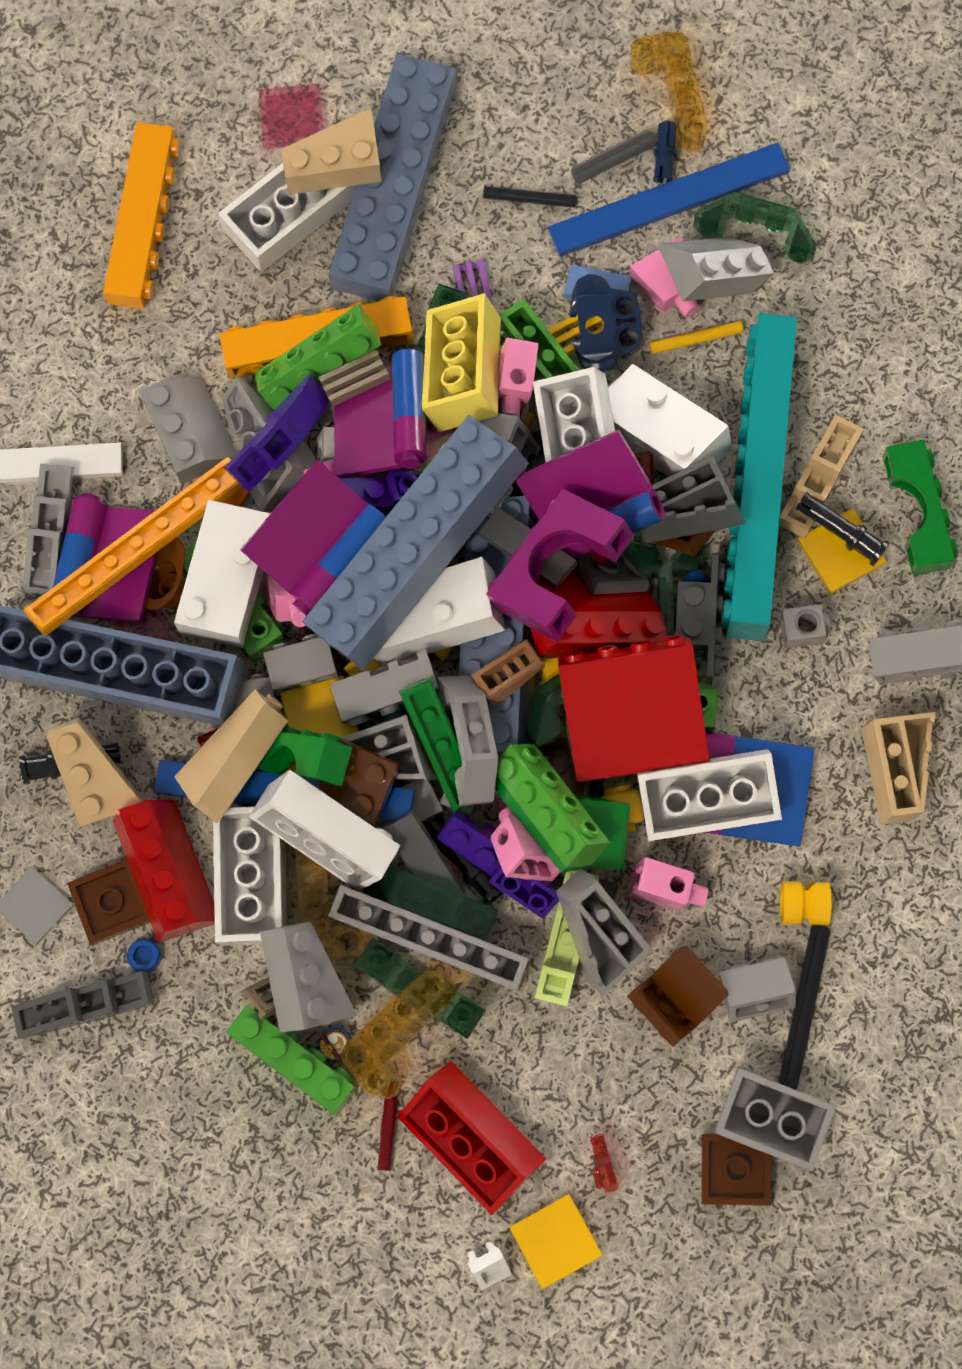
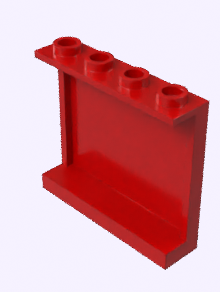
[558,635,710,782]

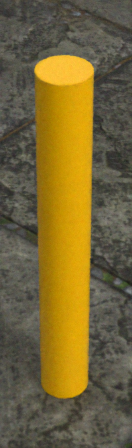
[649,320,743,354]

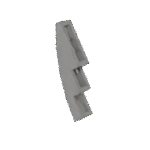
[22,464,74,595]

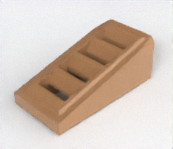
[471,639,545,708]

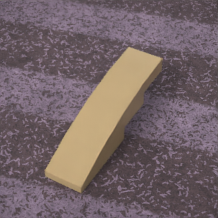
[779,415,864,539]

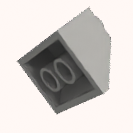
[658,237,774,301]
[139,377,237,484]
[715,1068,836,1172]

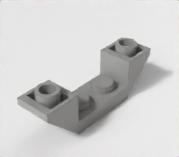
[436,675,498,806]

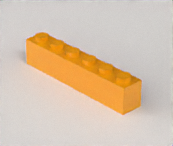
[103,122,180,309]
[219,296,414,379]

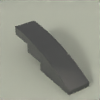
[11,971,154,1039]

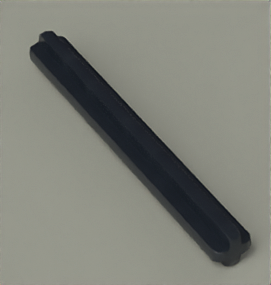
[778,925,830,1090]

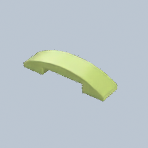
[534,870,600,1007]

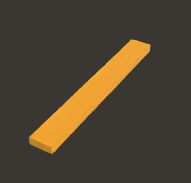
[23,456,242,636]

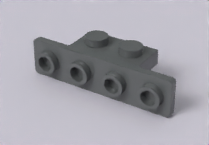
[675,553,725,686]

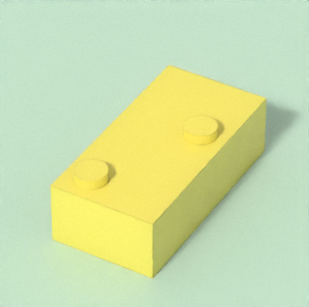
[422,293,501,432]

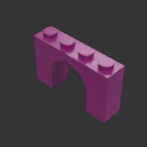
[486,489,634,643]

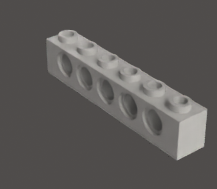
[328,885,531,991]

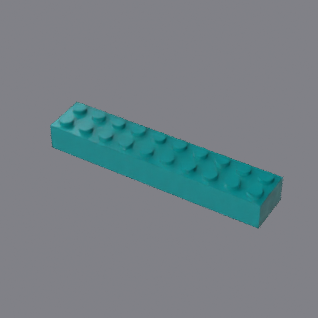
[720,313,797,642]

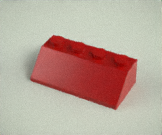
[113,800,215,943]
[397,1061,546,1215]

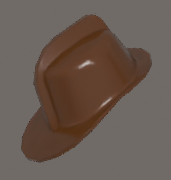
[145,537,187,610]

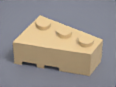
[281,108,382,195]
[861,712,936,825]
[46,718,144,827]

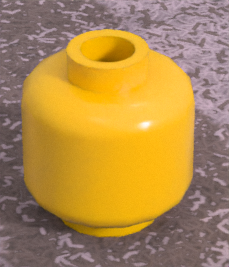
[600,784,644,832]

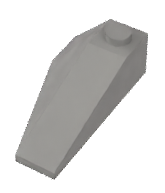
[222,376,316,512]

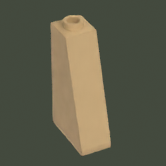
[174,689,288,823]

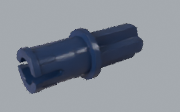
[653,120,678,183]

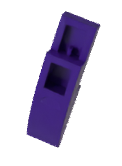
[224,375,330,492]
[340,470,424,517]
[436,809,559,919]

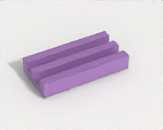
[453,259,493,305]

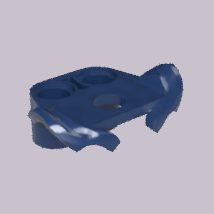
[570,274,643,372]

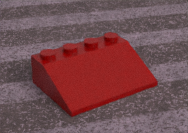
[531,570,667,658]

